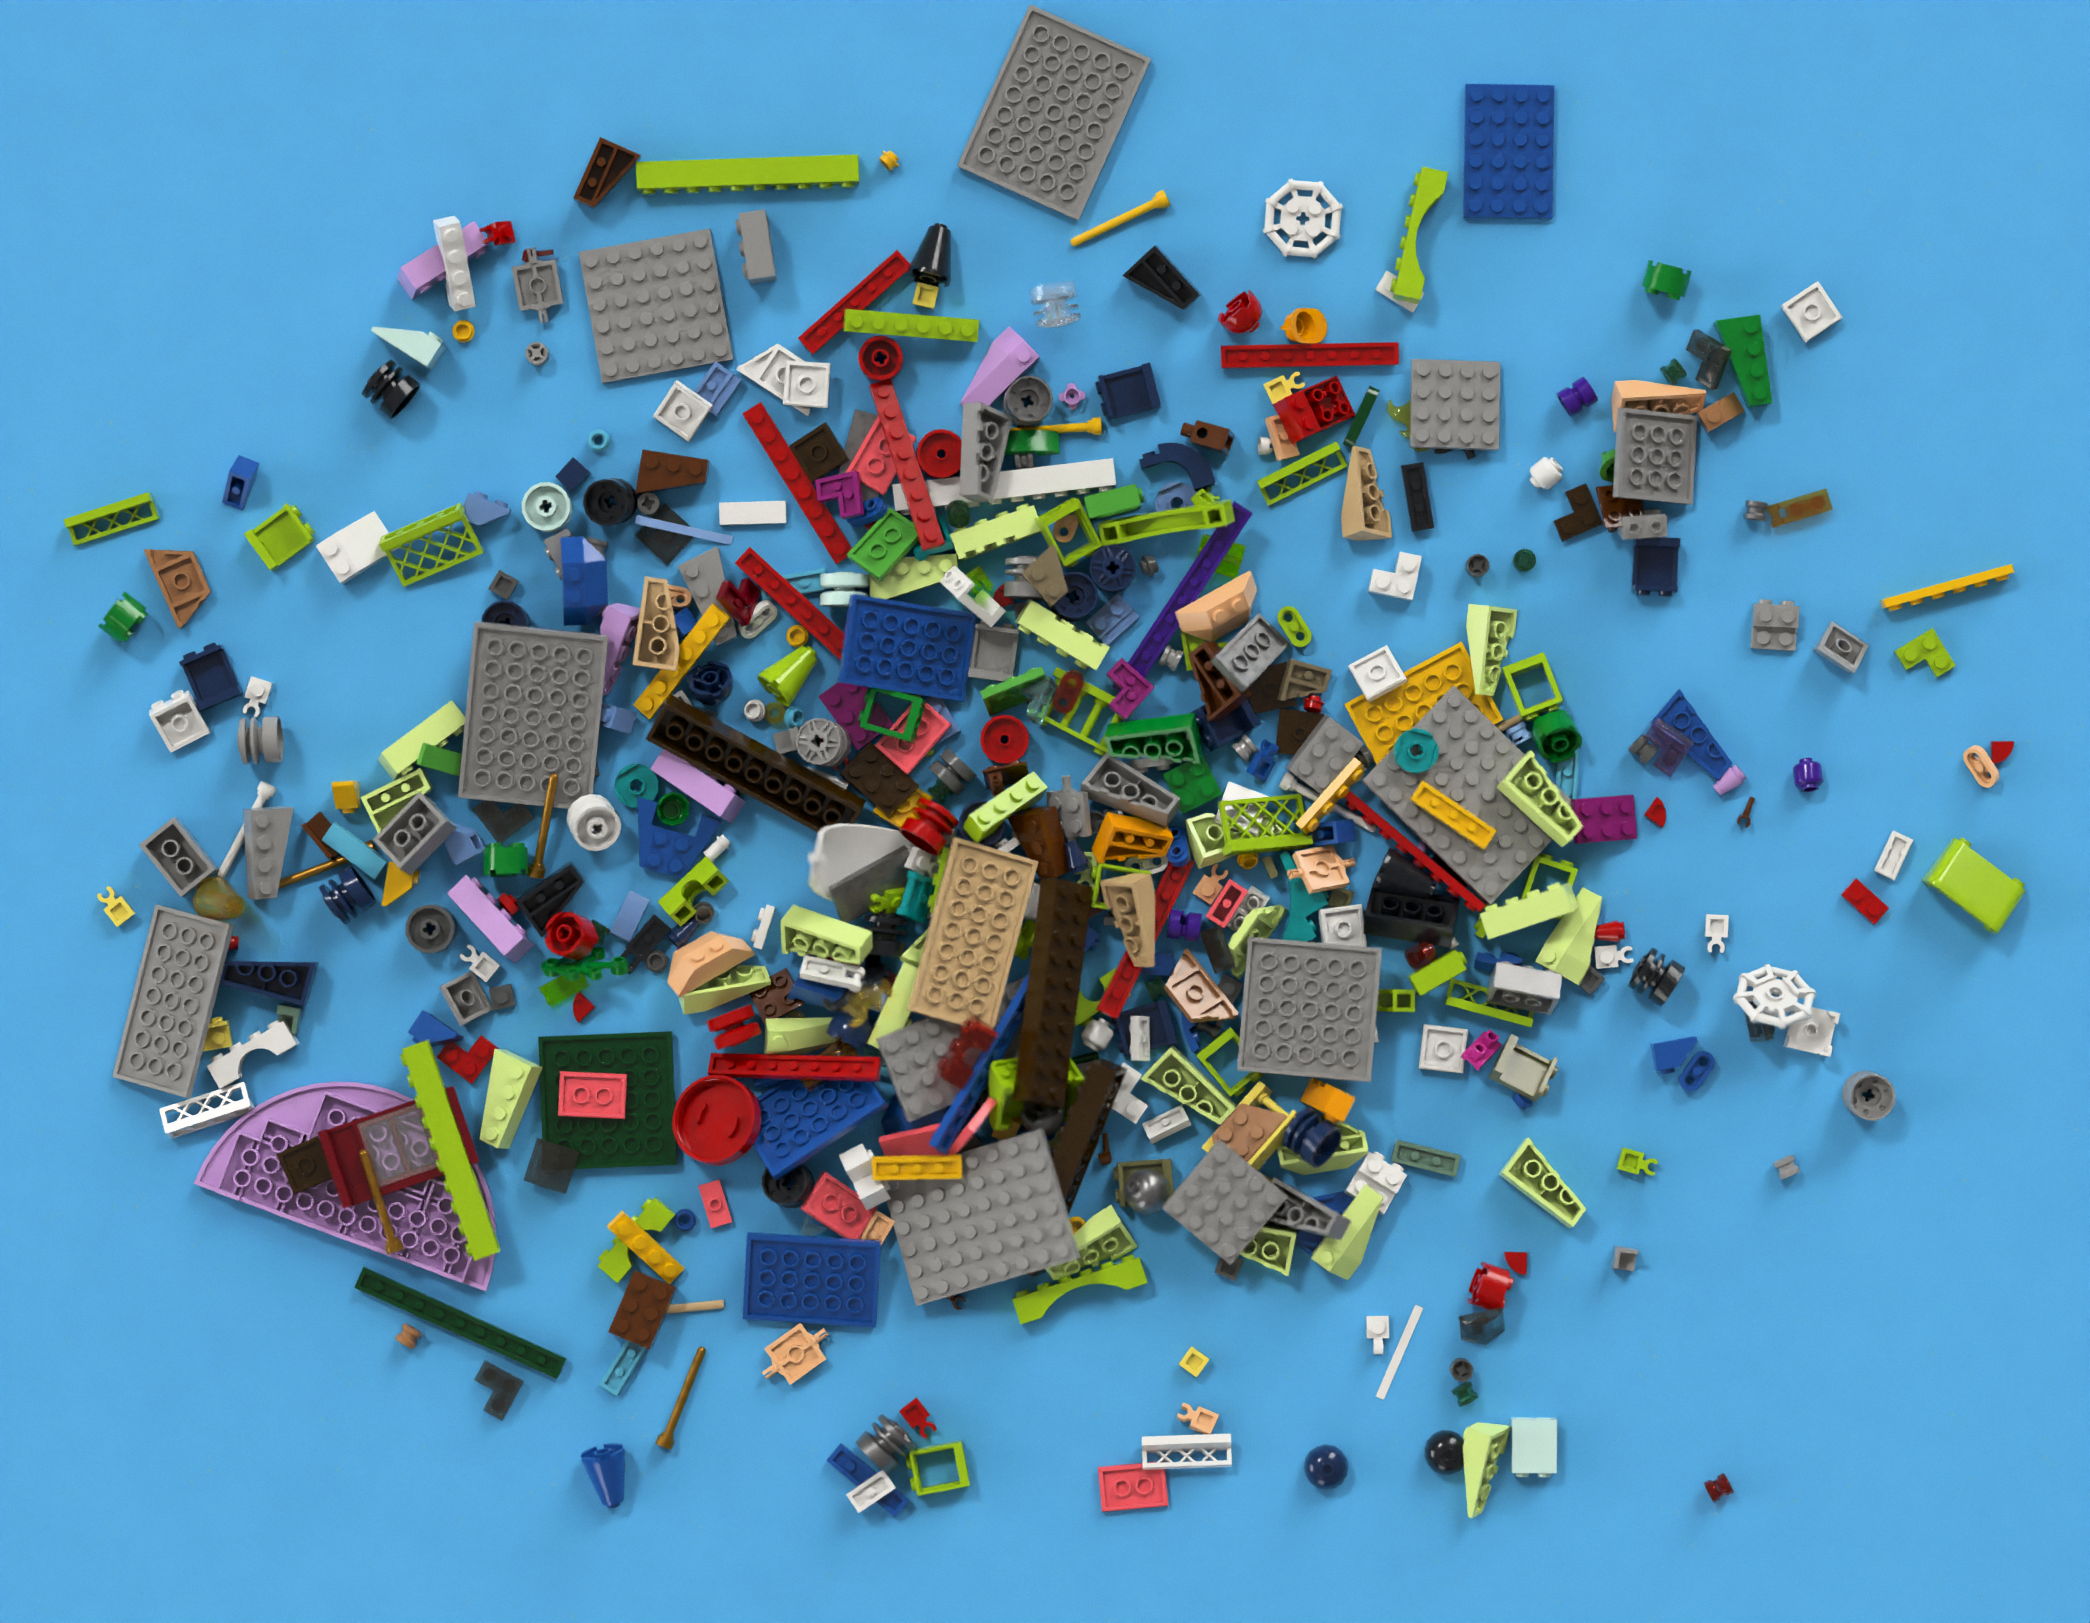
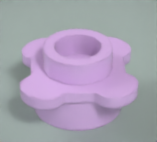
[1059,383,1085,410]

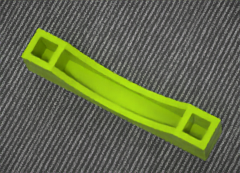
[1390,167,1448,304]
[843,309,979,342]
[1098,499,1235,546]
[1012,1254,1148,1324]

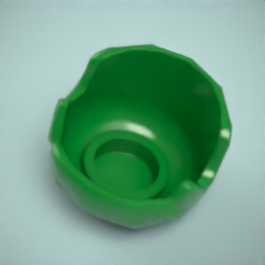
[656,792,690,826]

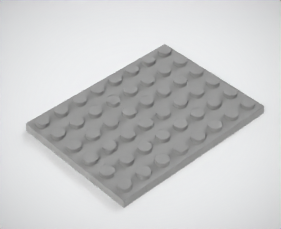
[957,4,1151,221]
[458,621,609,809]
[1362,685,1571,905]
[887,1129,1080,1306]

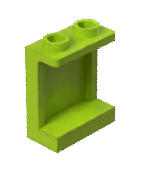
[244,503,315,571]

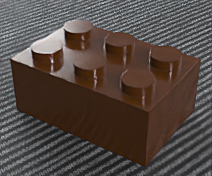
[608,1270,677,1350]

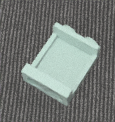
[1510,1417,1557,1477]

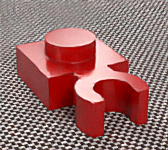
[479,221,516,246]
[899,1397,937,1439]

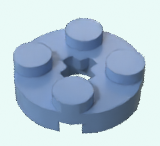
[1155,481,1196,512]

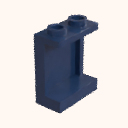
[1095,362,1161,420]
[1631,537,1680,596]
[179,642,243,711]
[1190,700,1261,752]
[1111,999,1178,1057]

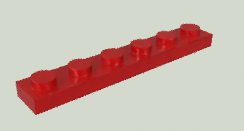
[798,250,910,355]

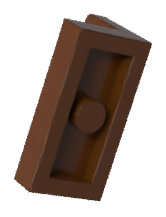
[301,811,339,860]

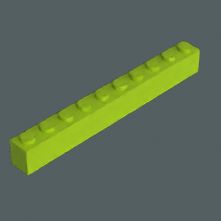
[636,154,860,195]
[400,1040,501,1261]

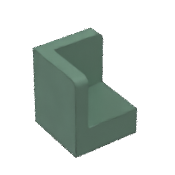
[276,1004,303,1035]

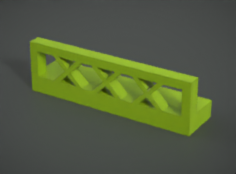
[1256,441,1347,506]
[63,492,159,546]
[1444,978,1534,1027]

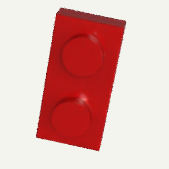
[1841,878,1889,924]

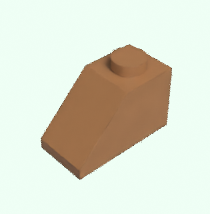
[1695,392,1745,434]

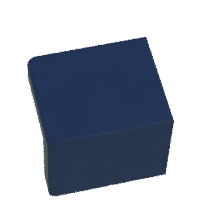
[555,457,591,491]

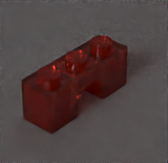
[937,1015,998,1089]

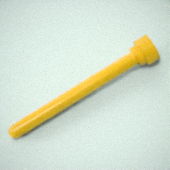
[1070,190,1171,246]
[1010,417,1102,435]

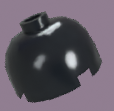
[1424,1430,1464,1475]

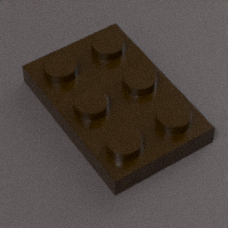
[840,742,919,819]

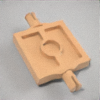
[1287,844,1356,894]
[762,1323,829,1385]

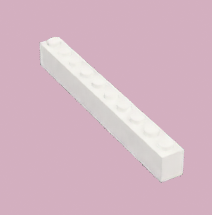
[892,458,1116,516]

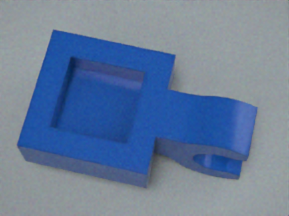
[1246,739,1279,782]

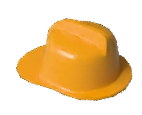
[1280,308,1327,344]

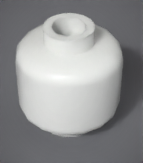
[1530,457,1563,490]
[1081,1018,1114,1052]

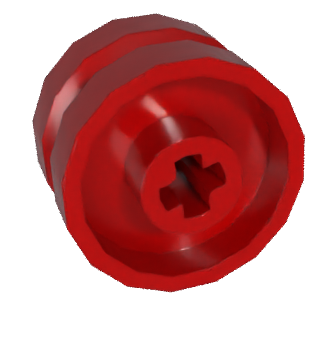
[917,429,962,479]
[980,715,1029,764]
[706,1004,762,1050]

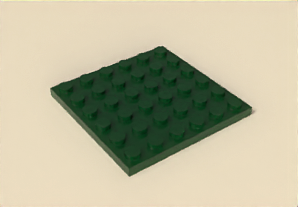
[538,1031,677,1170]

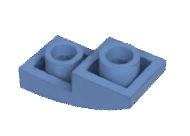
[609,891,650,943]

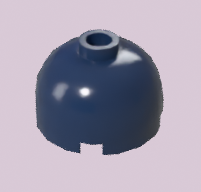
[688,661,733,705]
[826,1009,872,1048]
[1304,1444,1348,1490]

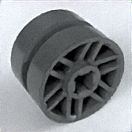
[929,748,977,795]

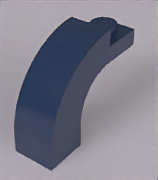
[1139,443,1216,490]

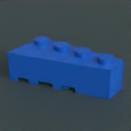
[787,955,889,1025]

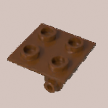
[1596,485,1645,533]
[982,761,1029,798]
[749,968,804,1024]

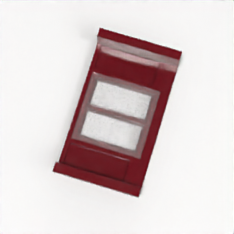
[318,1086,479,1209]

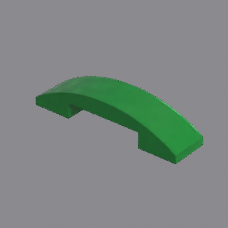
[1004,430,1060,456]

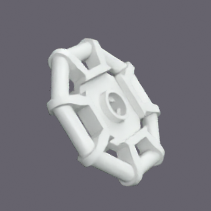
[1262,179,1343,259]
[1733,964,1816,1029]

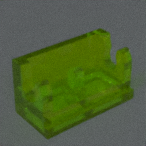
[966,565,994,595]
[539,973,590,1007]

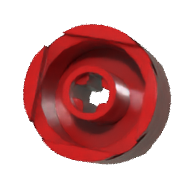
[858,336,903,382]
[545,912,599,961]
[1467,1262,1513,1313]

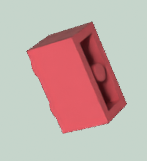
[1205,879,1248,928]

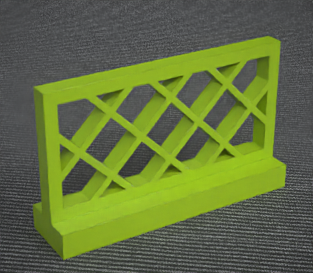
[379,502,484,587]
[1218,794,1313,856]

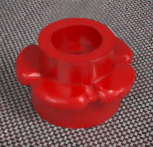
[1303,695,1325,713]

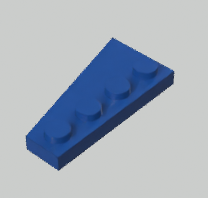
[1650,689,1733,780]

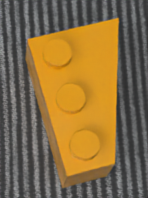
[1091,812,1174,863]
[1300,1077,1355,1124]

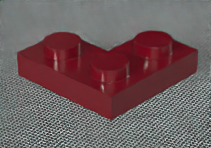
[715,577,761,626]

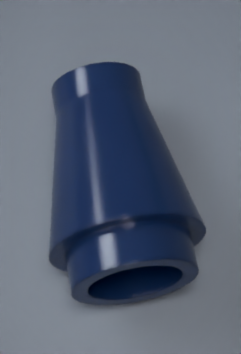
[1064,839,1089,874]
[667,917,700,948]

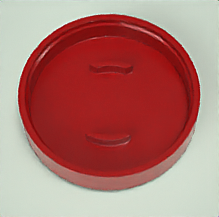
[672,1075,761,1166]

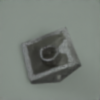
[635,503,694,566]
[1200,925,1236,974]
[524,1138,580,1194]
[1459,1308,1505,1345]

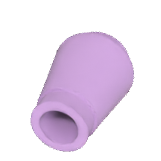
[1713,764,1747,796]

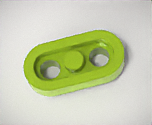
[1277,606,1312,647]

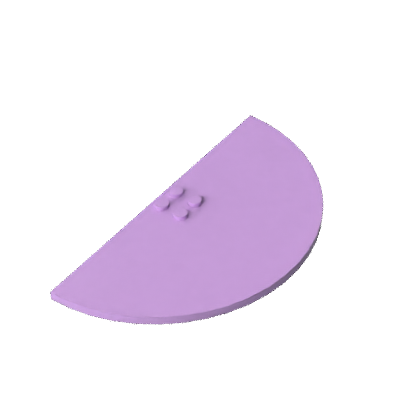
[194,1082,496,1291]

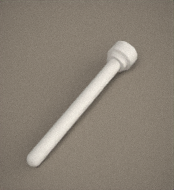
[1279,772,1377,832]
[217,781,277,879]

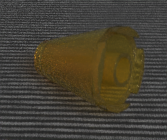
[193,877,245,921]

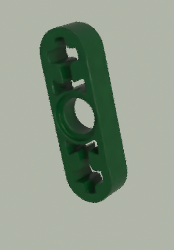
[1343,386,1380,448]

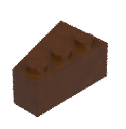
[573,137,641,209]
[635,449,710,495]
[1189,641,1252,722]
[1007,806,1071,879]

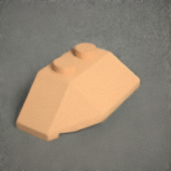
[1175,571,1257,642]
[668,931,755,998]

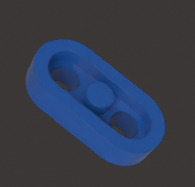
[846,497,887,528]
[1167,826,1191,867]
[1679,1051,1715,1091]

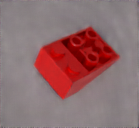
[1273,375,1355,444]

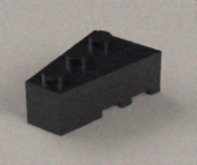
[1122,245,1202,310]
[516,861,584,938]

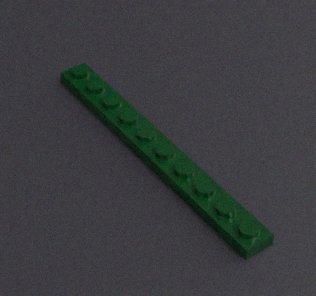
[354,1267,567,1379]

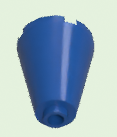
[581,1443,625,1508]

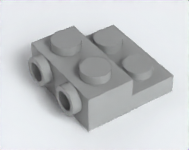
[1750,599,1799,651]

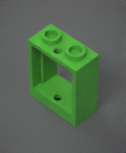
[1083,484,1144,521]

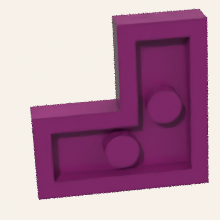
[815,471,864,520]
[1106,658,1155,721]

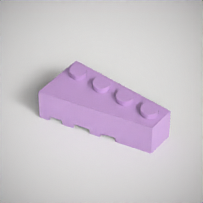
[397,221,489,300]
[650,749,746,823]
[447,875,535,963]

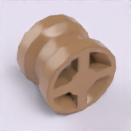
[395,1323,423,1349]

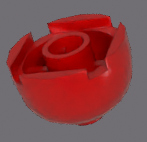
[1218,290,1262,334]

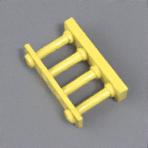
[1201,1080,1298,1171]

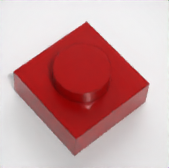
[497,892,519,916]

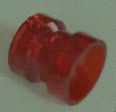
[1704,1473,1734,1503]

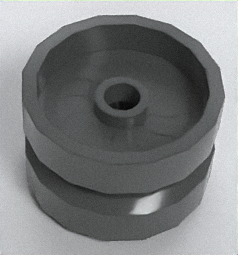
[406,905,457,953]

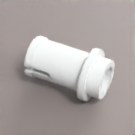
[703,834,732,862]

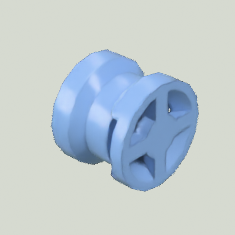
[1506,721,1532,746]

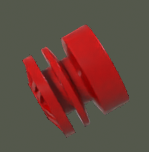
[900,798,959,855]

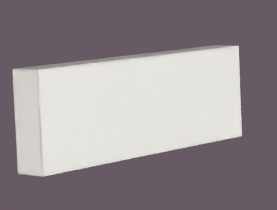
[719,501,787,525]

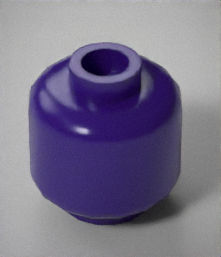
[1793,758,1823,792]

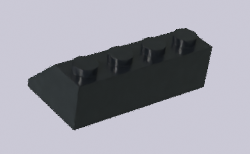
[1363,888,1460,948]

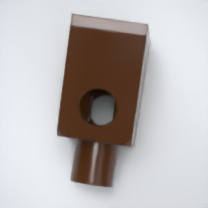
[1180,420,1235,456]

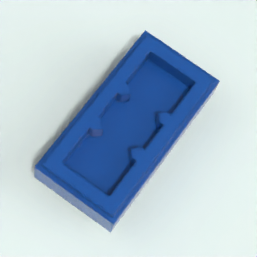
[1140,953,1174,976]

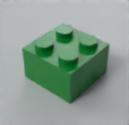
[1162,756,1222,814]

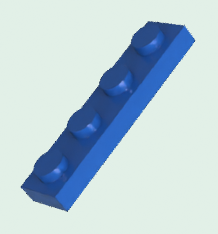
[827,1443,909,1517]

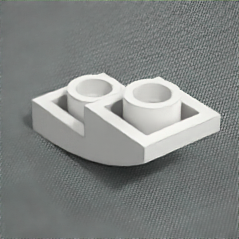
[1226,885,1270,932]

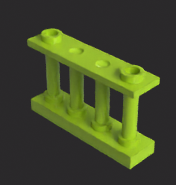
[1032,667,1134,756]

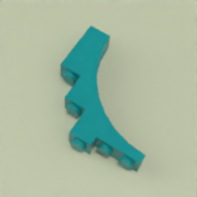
[1278,851,1329,942]

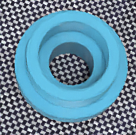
[587,430,610,452]
[784,706,805,728]

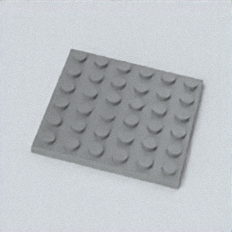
[579,229,733,383]
[1237,937,1382,1082]

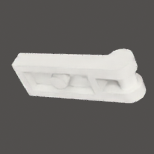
[799,955,865,992]

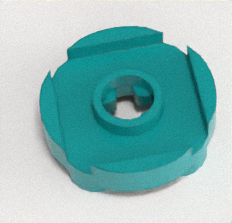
[1393,728,1439,774]
[614,764,659,808]

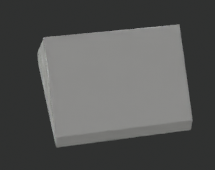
[1813,621,1869,674]
[439,971,493,1026]

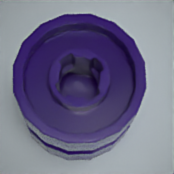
[1556,377,1598,417]
[1167,909,1202,942]

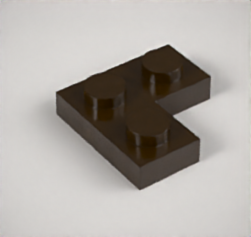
[1553,483,1603,542]

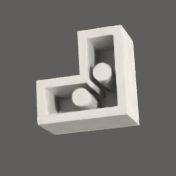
[1368,552,1422,601]
[1112,1062,1148,1124]
[839,1143,891,1210]

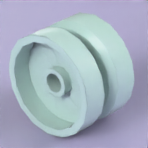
[522,482,573,533]
[820,572,869,607]

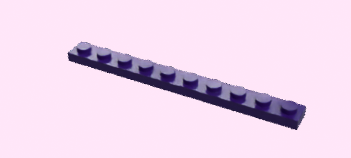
[1112,501,1253,692]

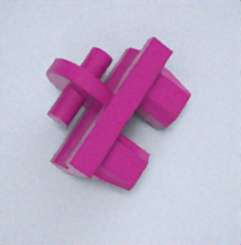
[1461,1030,1502,1070]

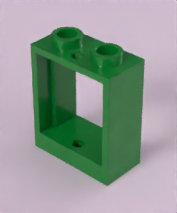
[858,688,927,744]

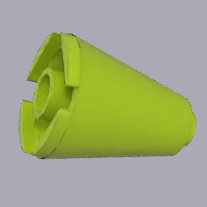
[757,646,817,707]

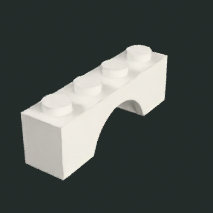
[433,216,476,312]
[207,1019,300,1089]

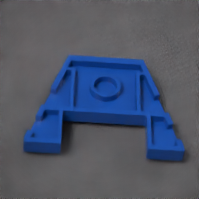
[637,797,721,878]

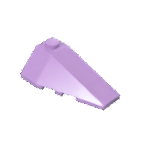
[960,326,1040,406]
[600,603,640,696]

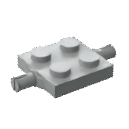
[512,247,564,323]
[1046,775,1092,842]

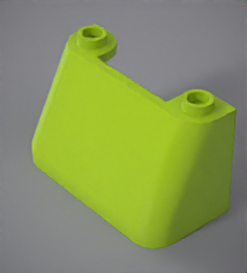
[1921,837,2026,934]
[989,1058,1085,1131]

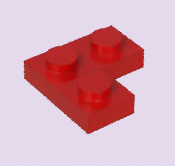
[437,1035,499,1084]

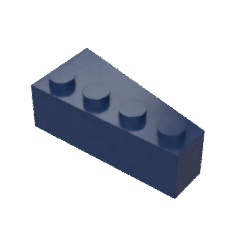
[220,961,319,1006]

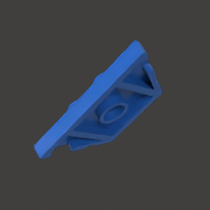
[1295,1191,1352,1273]

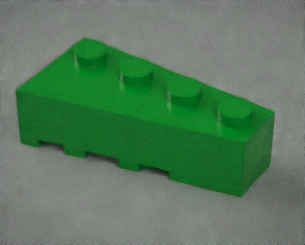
[1713,315,1772,408]
[1104,713,1204,764]

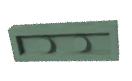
[1391,1139,1461,1177]

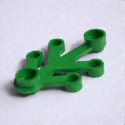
[541,947,628,981]

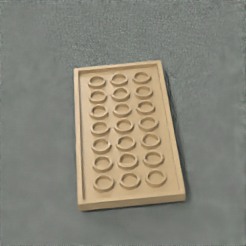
[907,837,1039,1034]

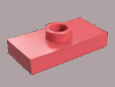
[698,1179,733,1228]

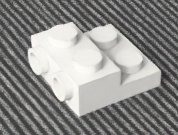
[149,690,210,753]
[1344,1152,1407,1215]

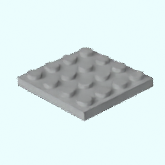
[1410,359,1500,451]
[1613,408,1697,505]
[1162,1139,1288,1265]

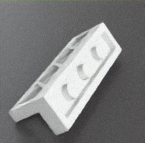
[159,1081,254,1139]
[1142,1434,1232,1470]

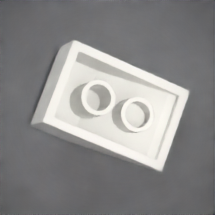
[316,511,398,584]

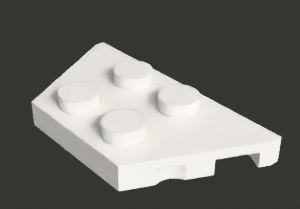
[736,344,811,416]

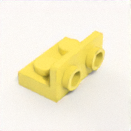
[202,1017,233,1052]

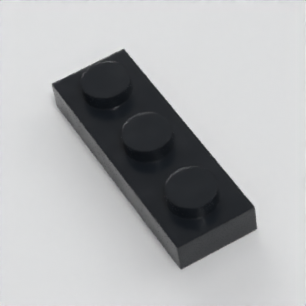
[1401,462,1434,532]

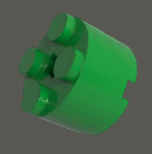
[1642,260,1692,300]
[98,592,148,643]
[1532,709,1582,763]
[483,843,528,877]

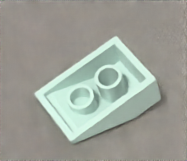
[371,327,446,370]

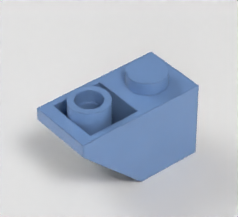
[463,491,512,527]
[600,703,637,734]
[444,822,485,865]

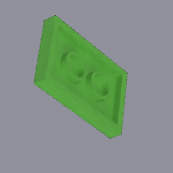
[847,507,919,582]
[980,667,1050,716]

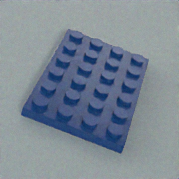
[1463,84,1554,219]
[838,594,977,702]
[753,1041,888,1180]
[743,1232,881,1328]

